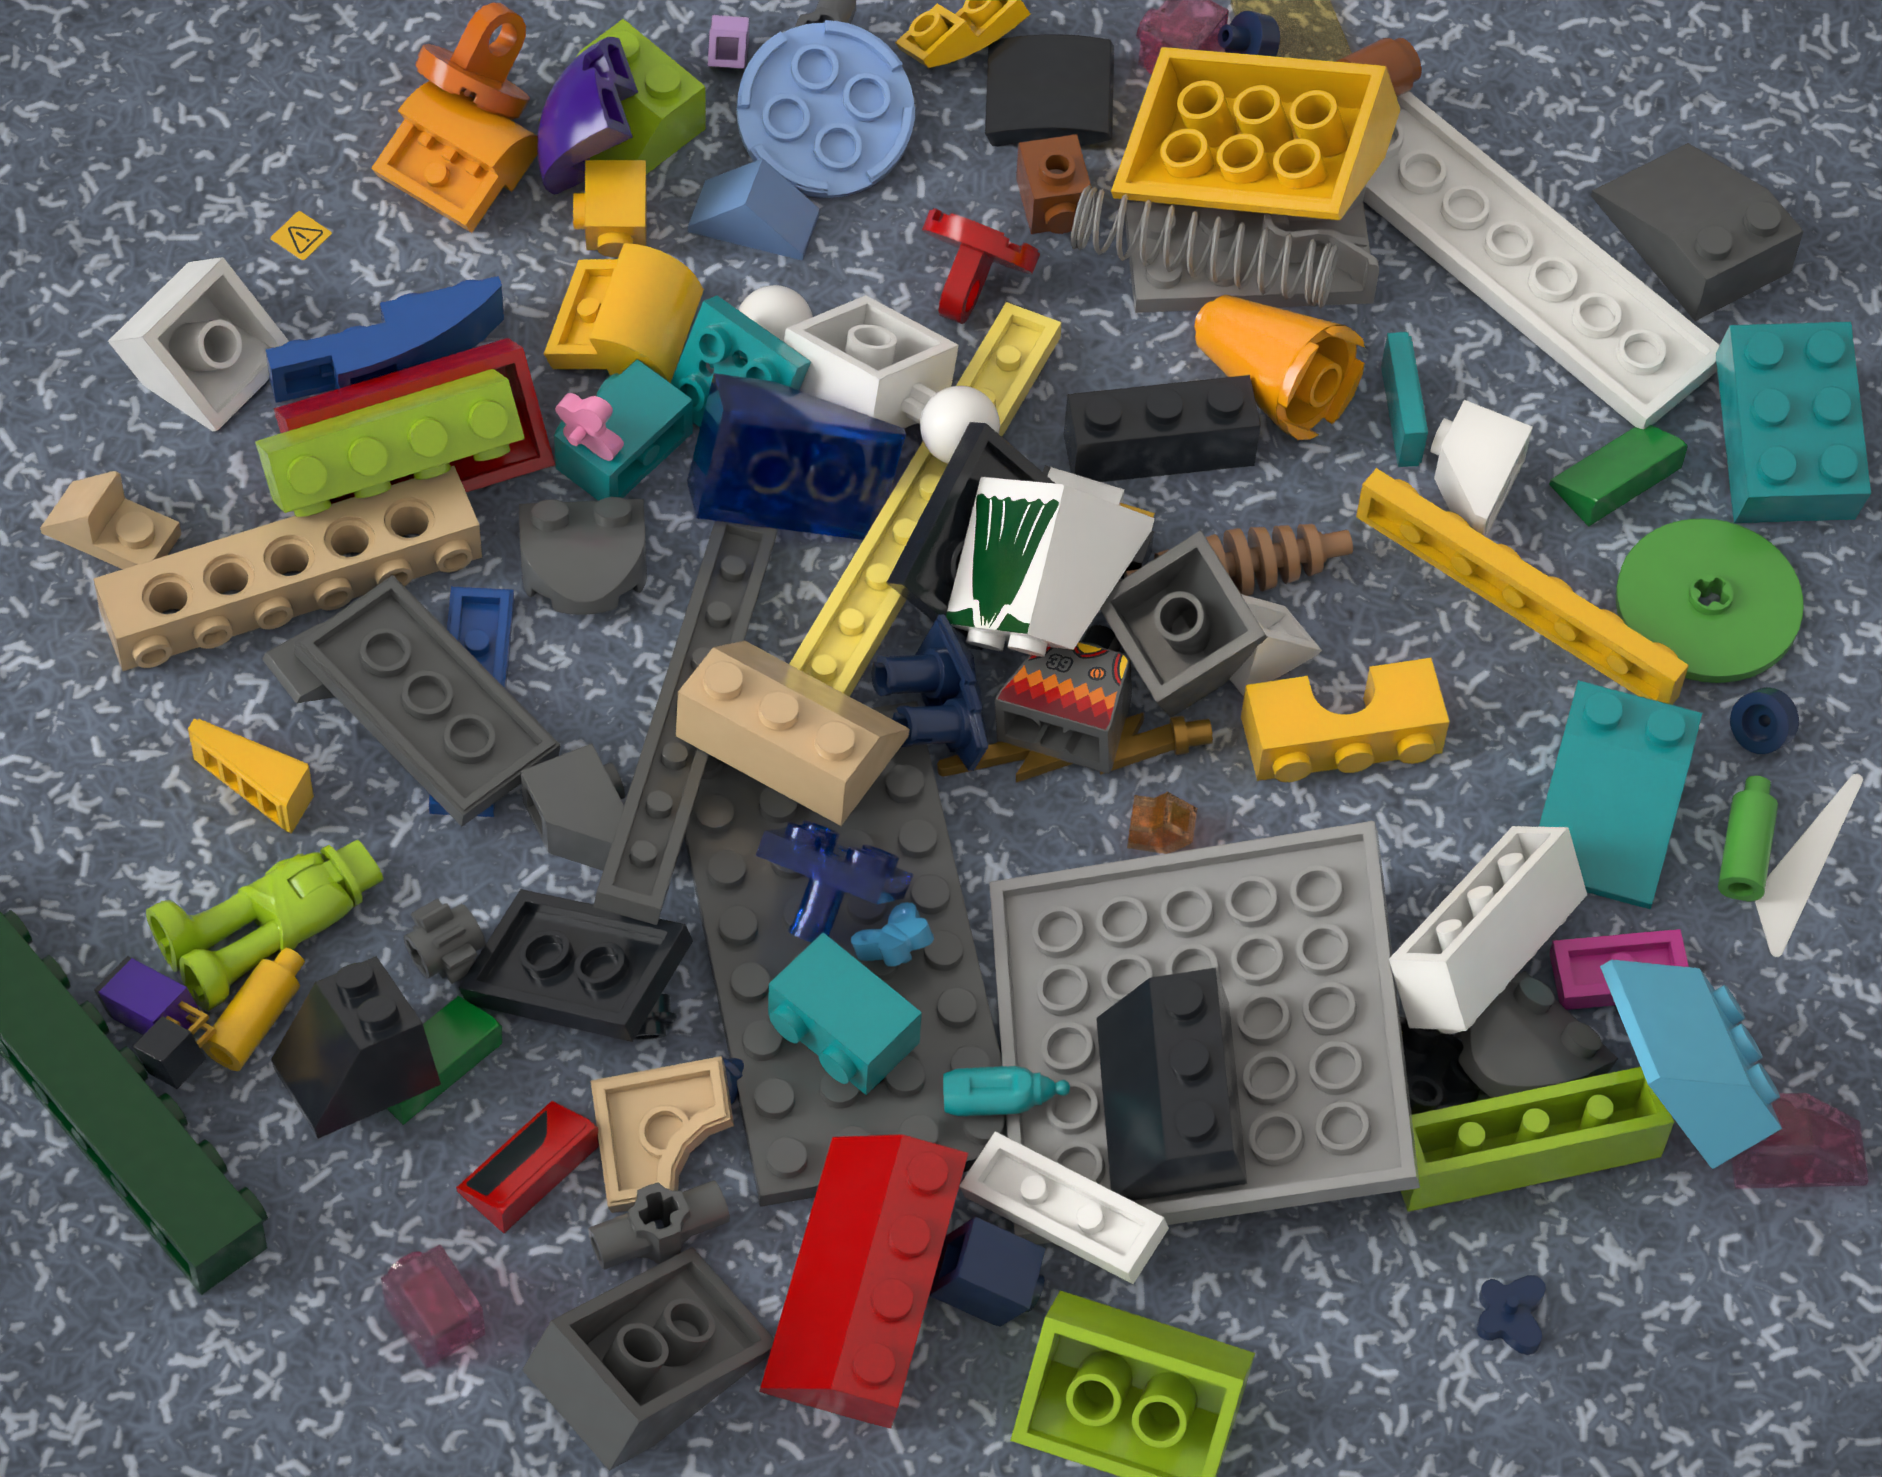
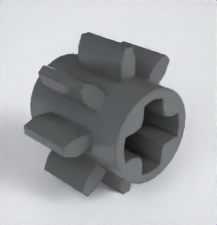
[404,898,486,984]

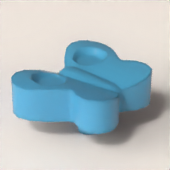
[851,902,934,966]

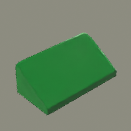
[1549,425,1688,527]
[387,996,503,1125]

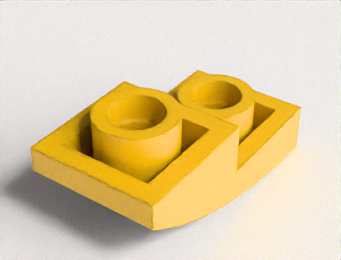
[895,0,1031,68]

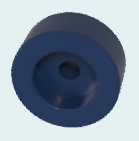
[1218,11,1280,57]
[1730,687,1799,754]

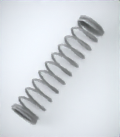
[1071,185,1339,308]

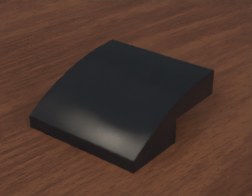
[985,34,1114,147]

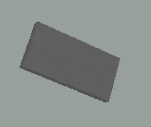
[294,575,560,827]

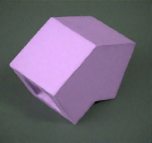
[708,15,749,69]

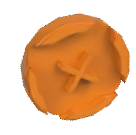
[415,3,530,120]

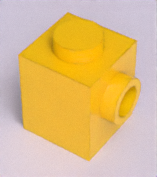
[573,160,647,257]

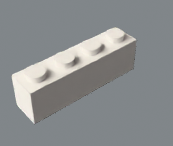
[1389,826,1587,1034]

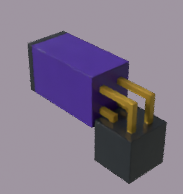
[94,956,217,1089]

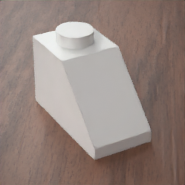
[1430,400,1533,537]

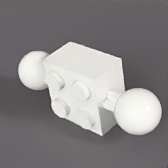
[738,285,1000,464]

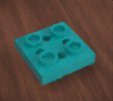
[670,295,811,467]

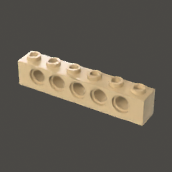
[93,466,482,671]

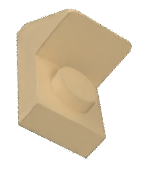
[40,471,181,569]

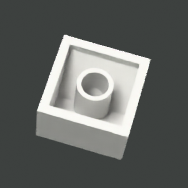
[108,257,289,431]

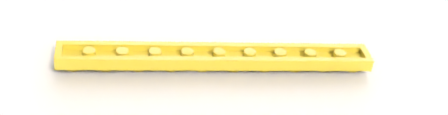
[789,302,1061,697]

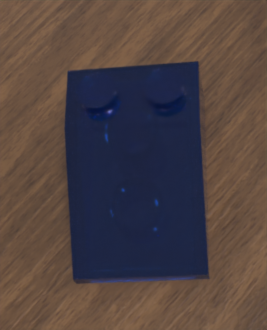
[687,373,906,540]

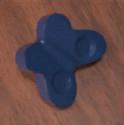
[1476,1275,1546,1355]

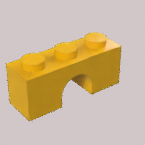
[1241,658,1449,782]

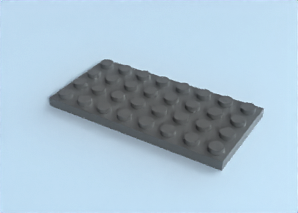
[684,701,1008,1207]

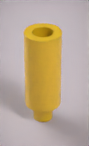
[202,947,305,1071]

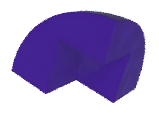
[537,37,638,195]

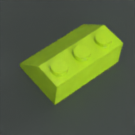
[1010,1290,1255,1477]

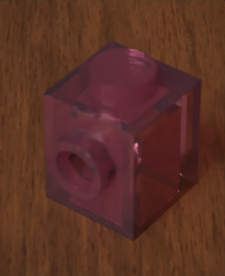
[1136,0,1229,75]

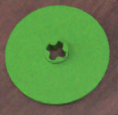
[1615,518,1804,683]

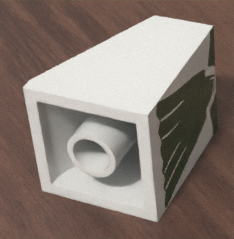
[946,477,1155,657]

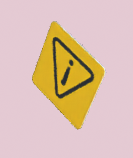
[270,211,332,260]

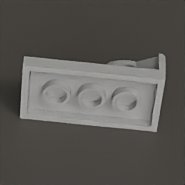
[1124,185,1379,313]

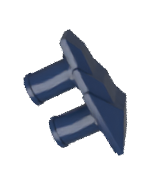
[871,614,988,771]

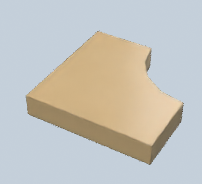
[591,1056,734,1213]

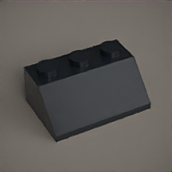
[1096,967,1247,1201]

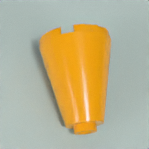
[1194,295,1365,440]

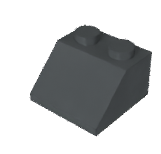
[1100,530,1267,717]

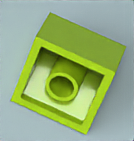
[538,19,706,175]

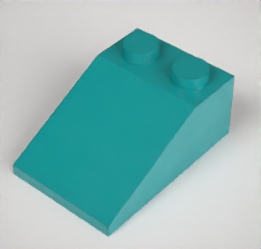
[1539,680,1702,910]

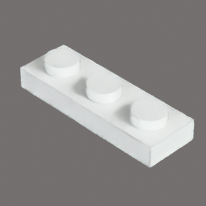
[959,1131,1169,1284]

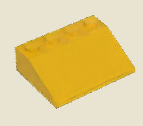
[1111,47,1401,220]

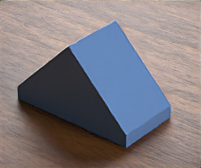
[688,158,820,261]

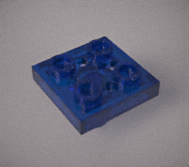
[756,820,913,943]

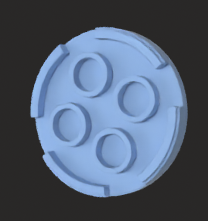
[736,20,915,198]

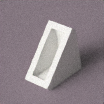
[1230,594,1322,696]

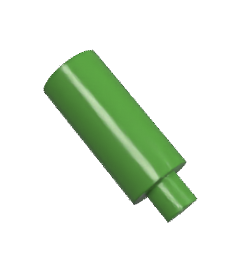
[1718,776,1778,902]

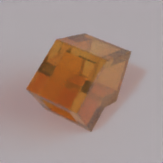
[1127,792,1198,854]

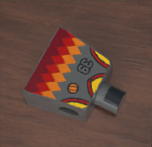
[994,625,1132,774]

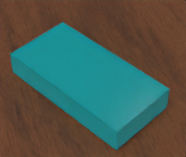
[1381,332,1428,467]

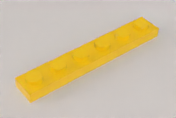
[1356,468,1689,705]

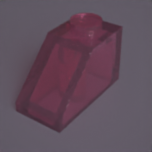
[1731,1093,1869,1189]

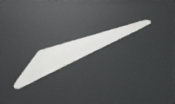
[1755,774,1863,957]

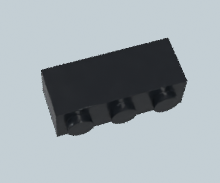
[1064,375,1261,482]

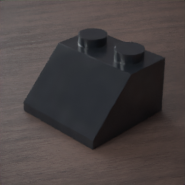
[271,956,441,1139]

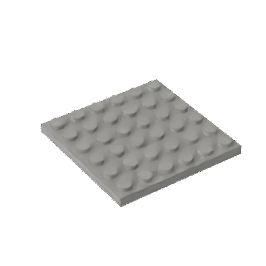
[989,821,1420,1244]

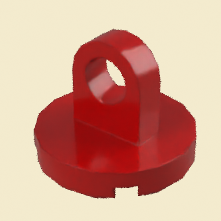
[922,208,1040,324]

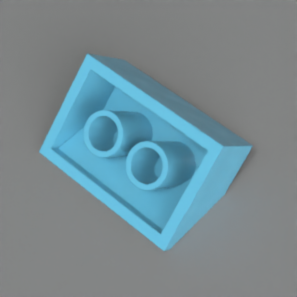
[1600,960,1782,1169]

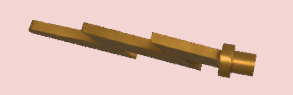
[937,712,1213,783]

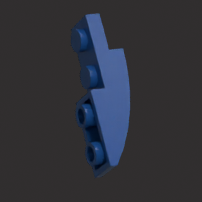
[265,276,504,403]

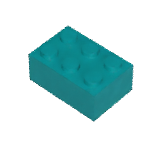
[1716,322,1871,523]

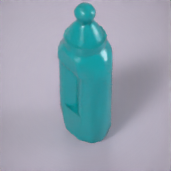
[943,1066,1070,1117]

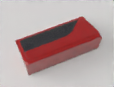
[456,1101,599,1233]

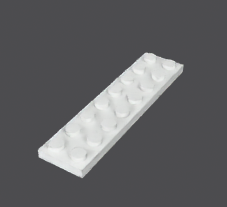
[1363,92,1720,430]

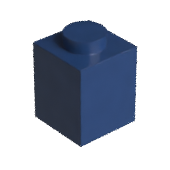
[929,1216,1046,1327]

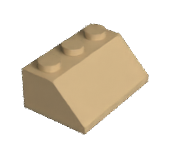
[676,641,909,826]

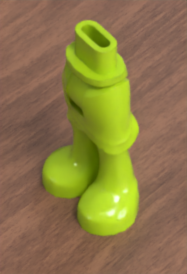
[146,840,383,1011]

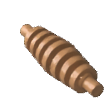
[1124,524,1353,596]

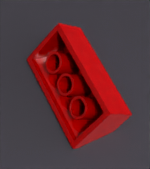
[273,338,555,504]
[759,1134,968,1429]

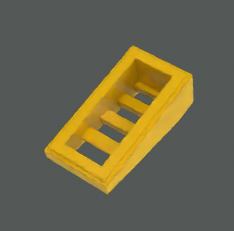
[188,719,314,833]

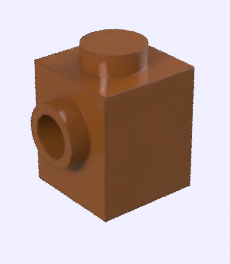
[1016,134,1092,234]

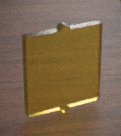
[1230,0,1352,62]

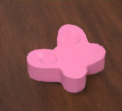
[555,393,624,461]

